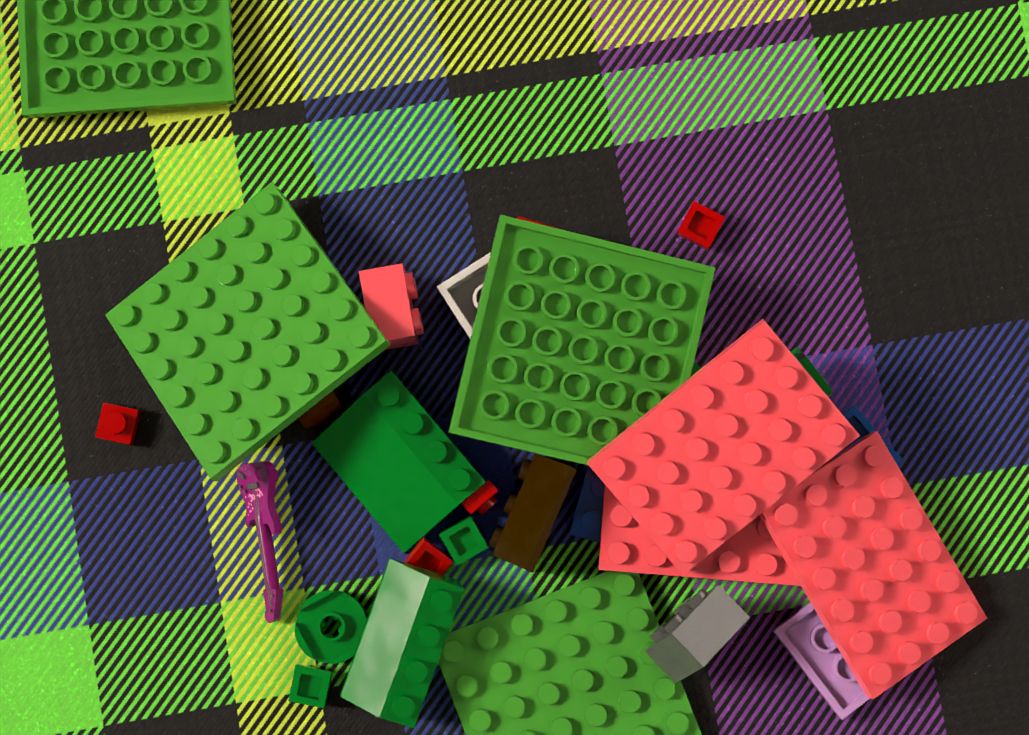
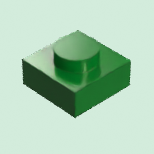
[439,516,489,566]
[288,664,333,708]

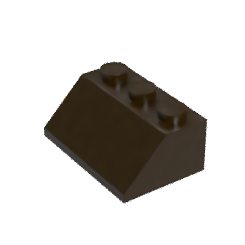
[489,454,577,573]

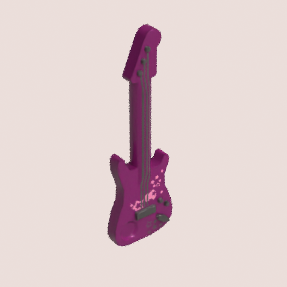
[236,461,284,623]

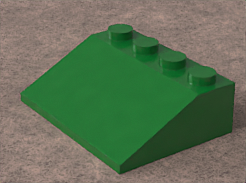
[312,371,485,553]

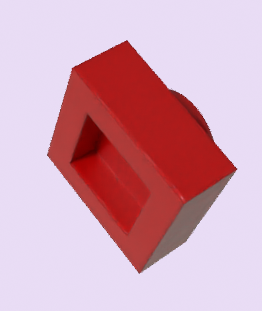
[676,201,725,251]
[95,402,141,446]
[461,480,499,516]
[404,537,453,575]

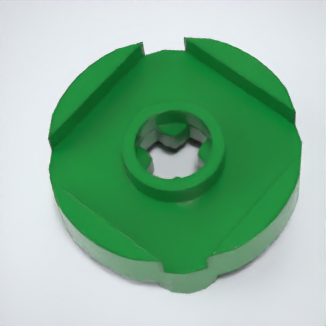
[295,590,368,664]

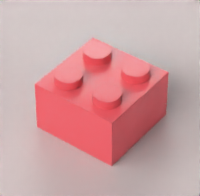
[359,264,424,350]

